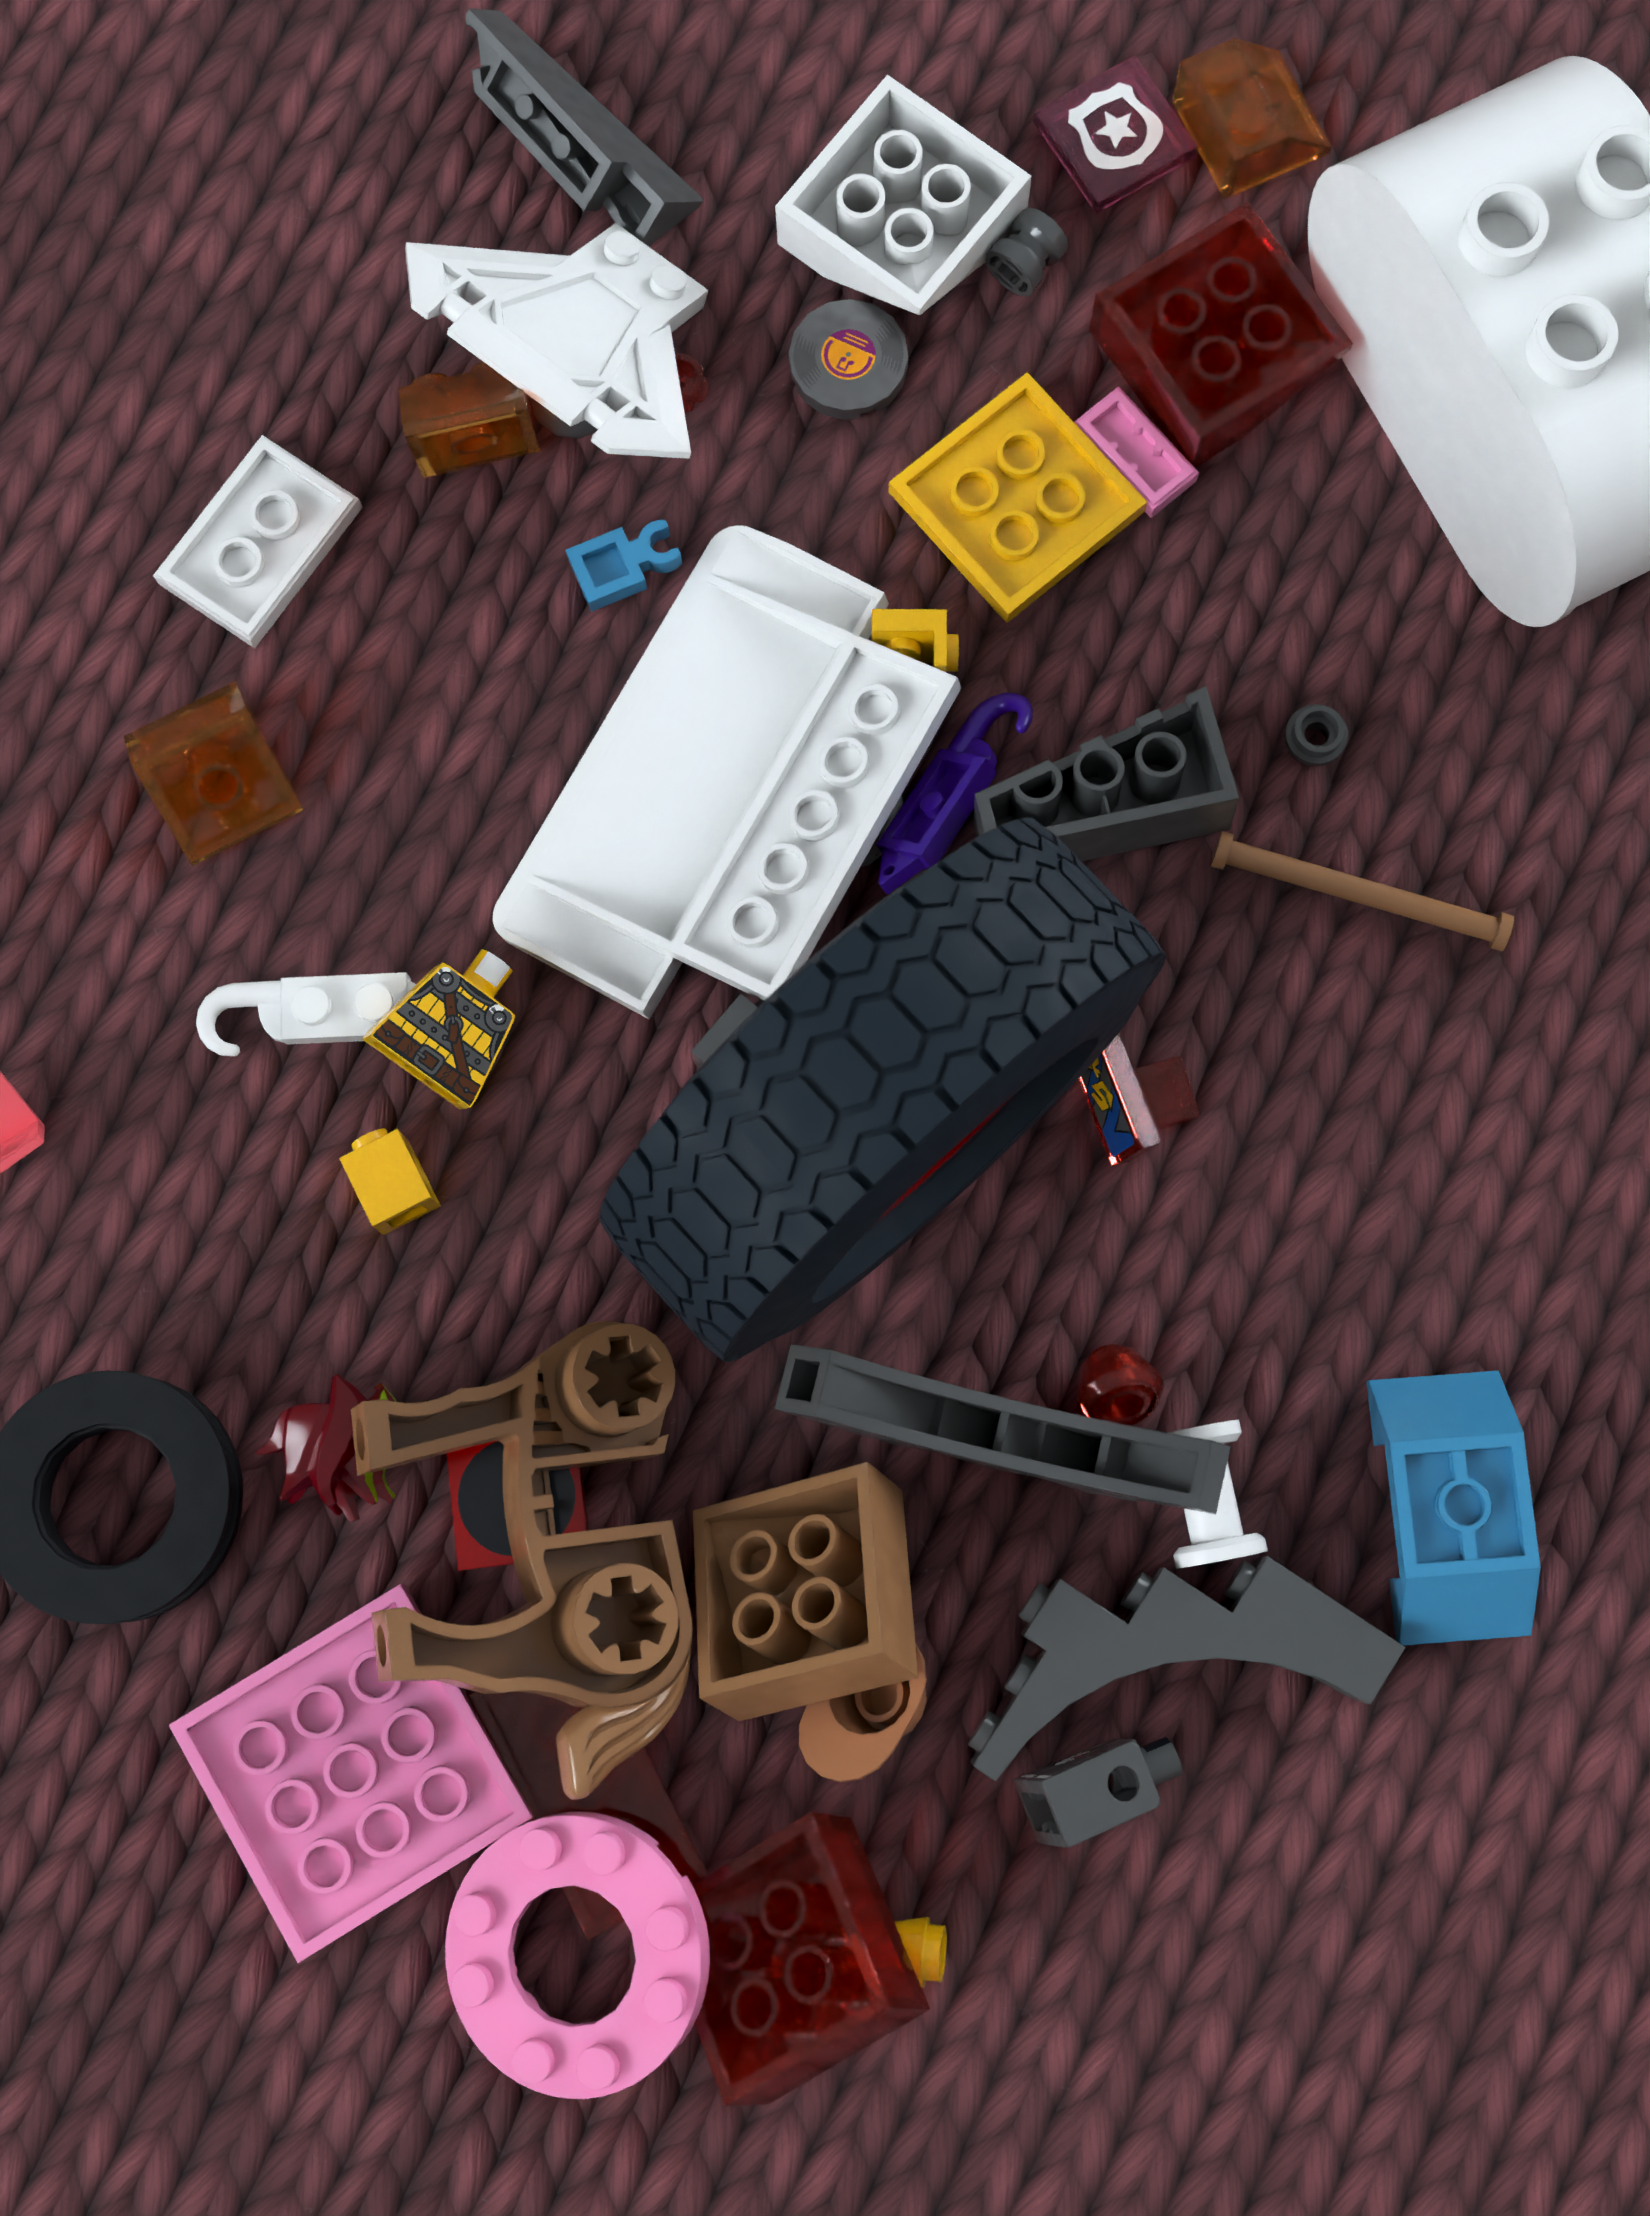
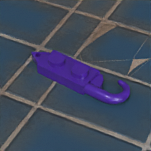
[876,693,1033,894]

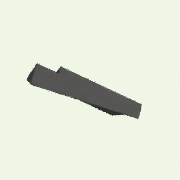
[465,8,703,246]

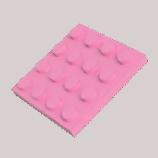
[169,1584,536,1963]

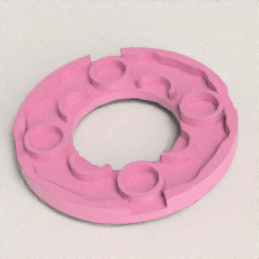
[445,1812,710,2099]

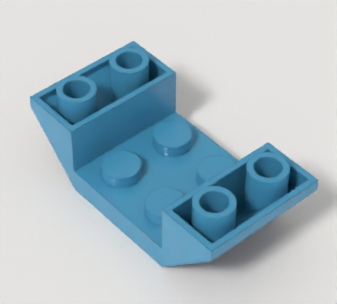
[1366,1370,1541,1645]

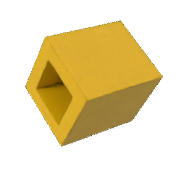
[339,1128,441,1235]

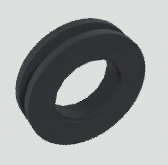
[0,1370,243,1624]

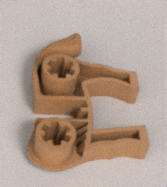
[351,1321,693,1800]

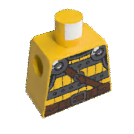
[362,949,515,1110]

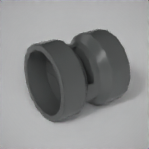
[985,207,1069,297]

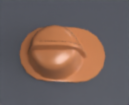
[799,1642,927,1782]

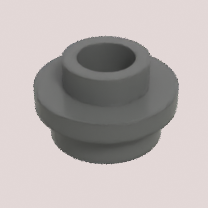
[1284,704,1348,766]

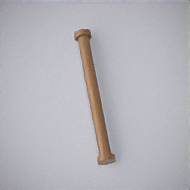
[1211,831,1514,952]

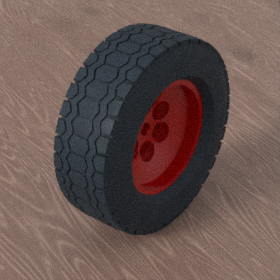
[599,818,1166,1363]

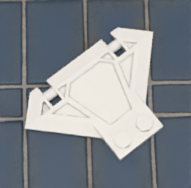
[405,223,708,459]

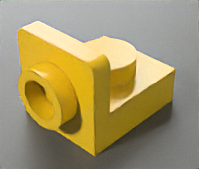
[872,609,959,672]

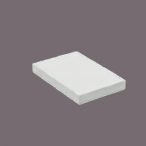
[153,435,363,648]

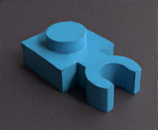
[566,520,682,612]

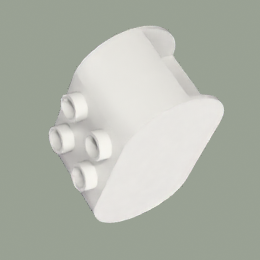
[1308,56,1650,627]

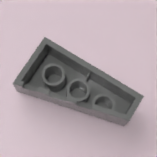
[973,686,1239,861]

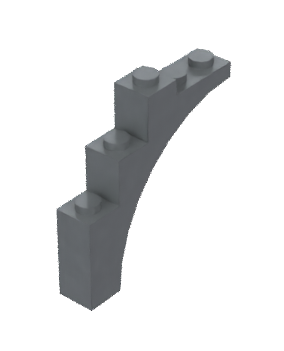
[775,1344,1231,1514]
[967,1556,1406,1782]

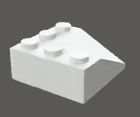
[775,75,1032,315]

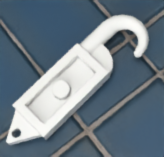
[196,972,416,1056]

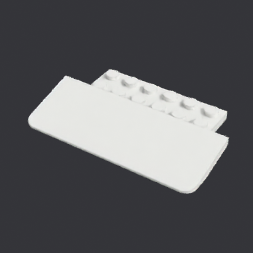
[493,525,961,1020]

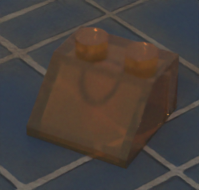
[1172,38,1332,199]
[398,362,540,478]
[124,681,304,866]

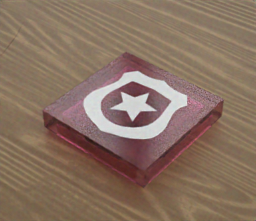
[1033,55,1198,214]

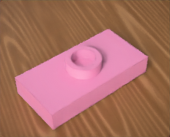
[1074,386,1199,518]

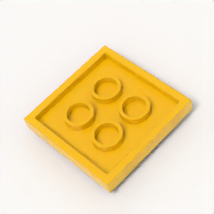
[888,372,1147,623]

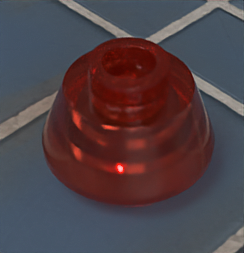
[1077,1344,1164,1426]

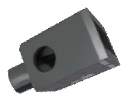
[1013,1737,1182,1848]

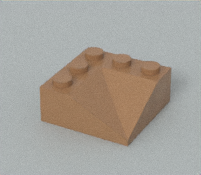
[693,1462,918,1721]

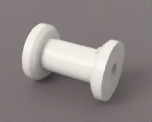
[1168,1420,1268,1569]

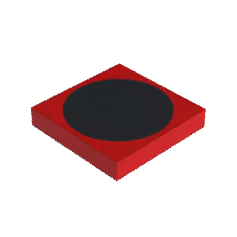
[447,1441,588,1571]

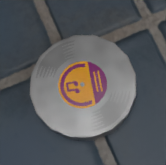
[788,299,908,420]

